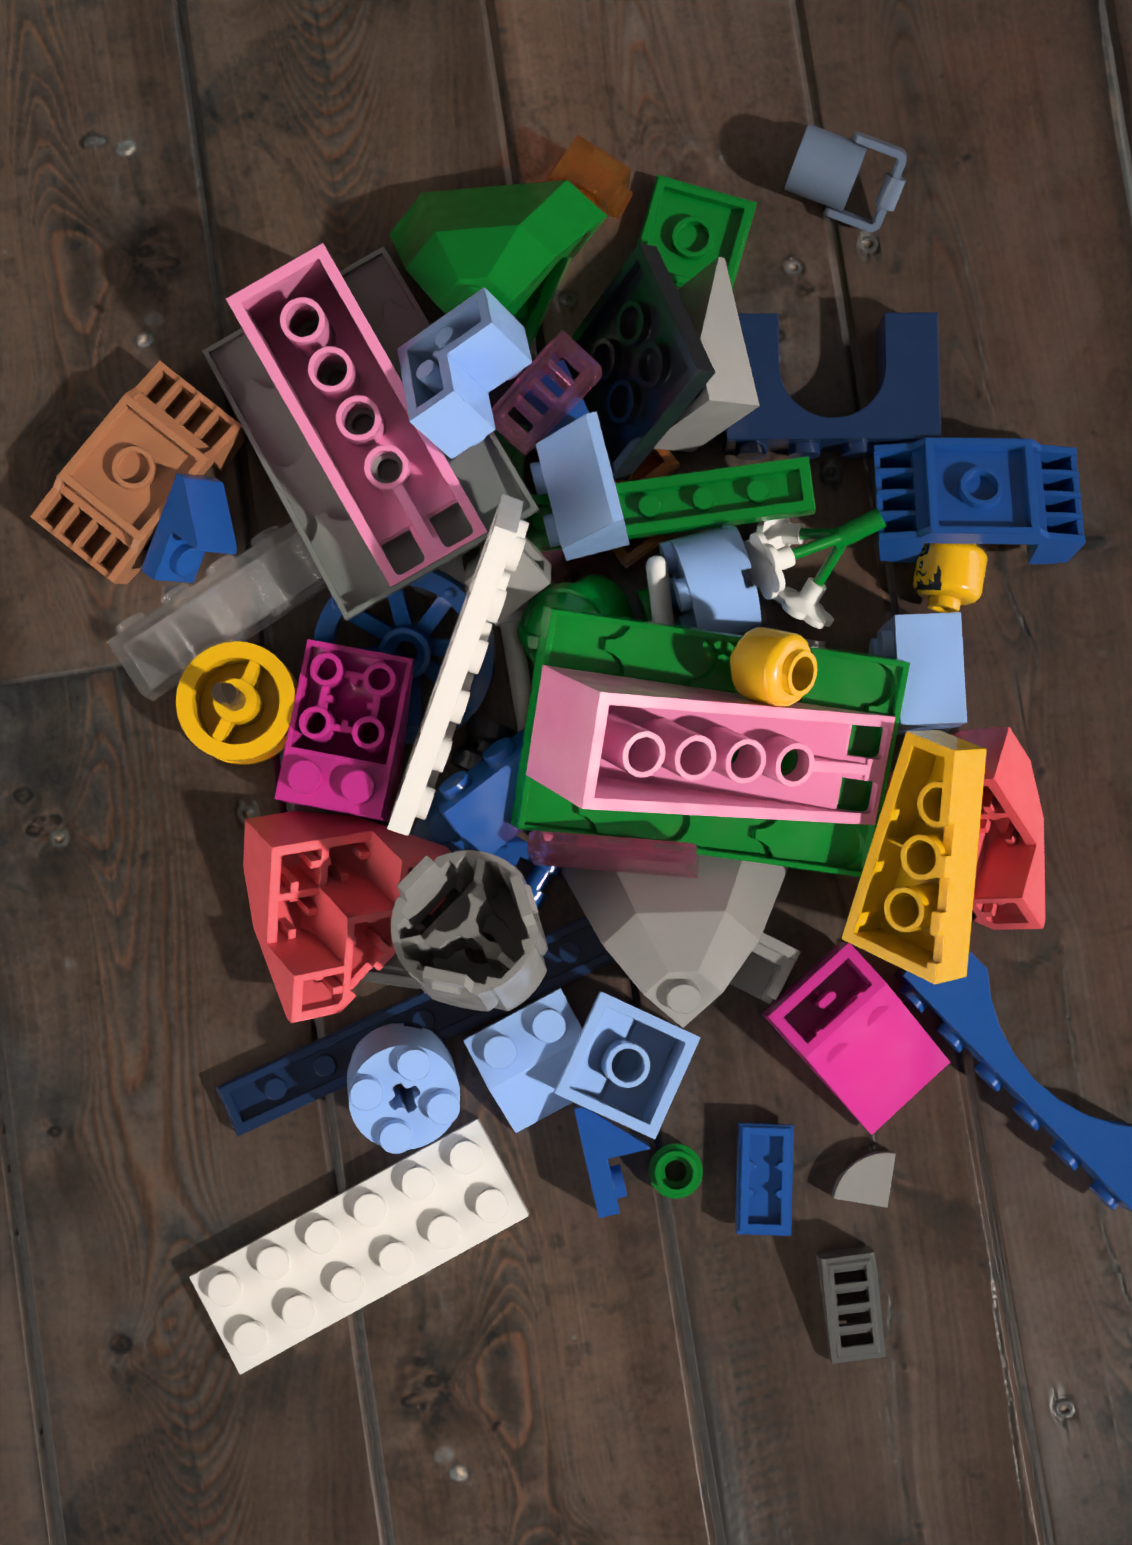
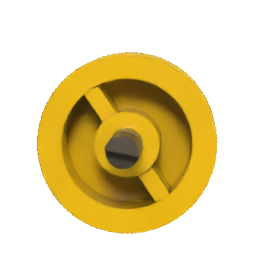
[176,641,298,765]

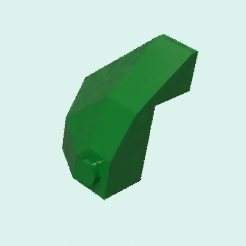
[390,180,608,316]

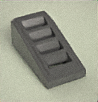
[816,1246,886,1364]

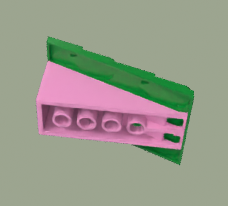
[510,606,910,877]

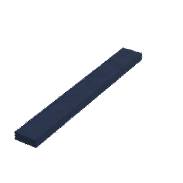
[215,915,615,1137]

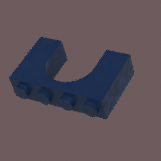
[722,312,941,460]

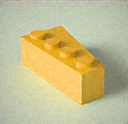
[841,730,987,984]

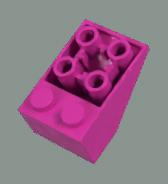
[274,639,414,823]
[761,942,950,1135]

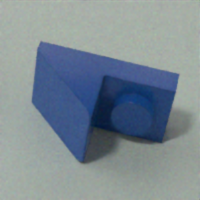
[141,473,237,583]
[574,1104,650,1218]

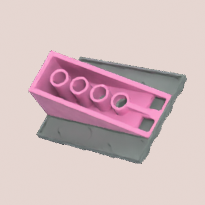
[202,243,539,620]

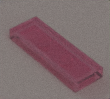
[527,830,699,879]

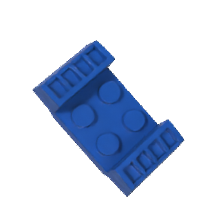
[873,437,1086,564]

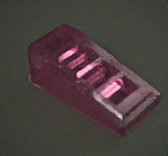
[492,330,602,456]

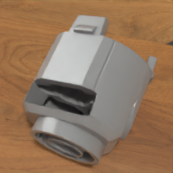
[391,850,548,1011]

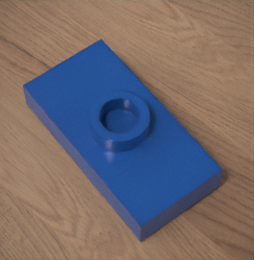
[735,1122,794,1236]

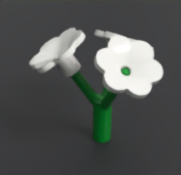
[743,507,887,629]

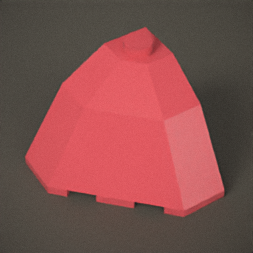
[884,726,1046,930]
[243,811,451,1023]

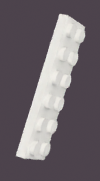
[387,494,529,836]
[189,1117,529,1375]

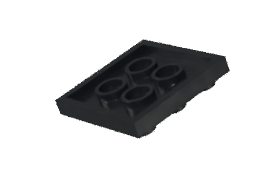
[558,243,716,480]

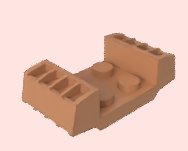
[30,361,244,584]

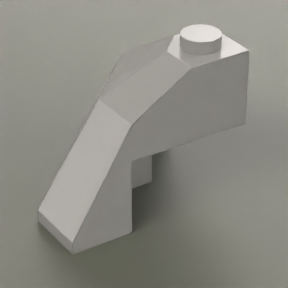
[561,839,788,1028]

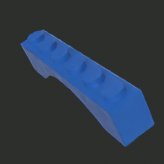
[894,950,1132,1212]

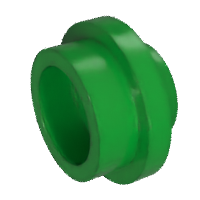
[648,1143,703,1199]

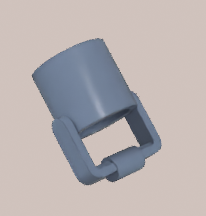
[784,124,907,232]

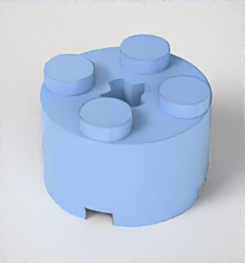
[659,525,761,634]
[347,1023,460,1154]

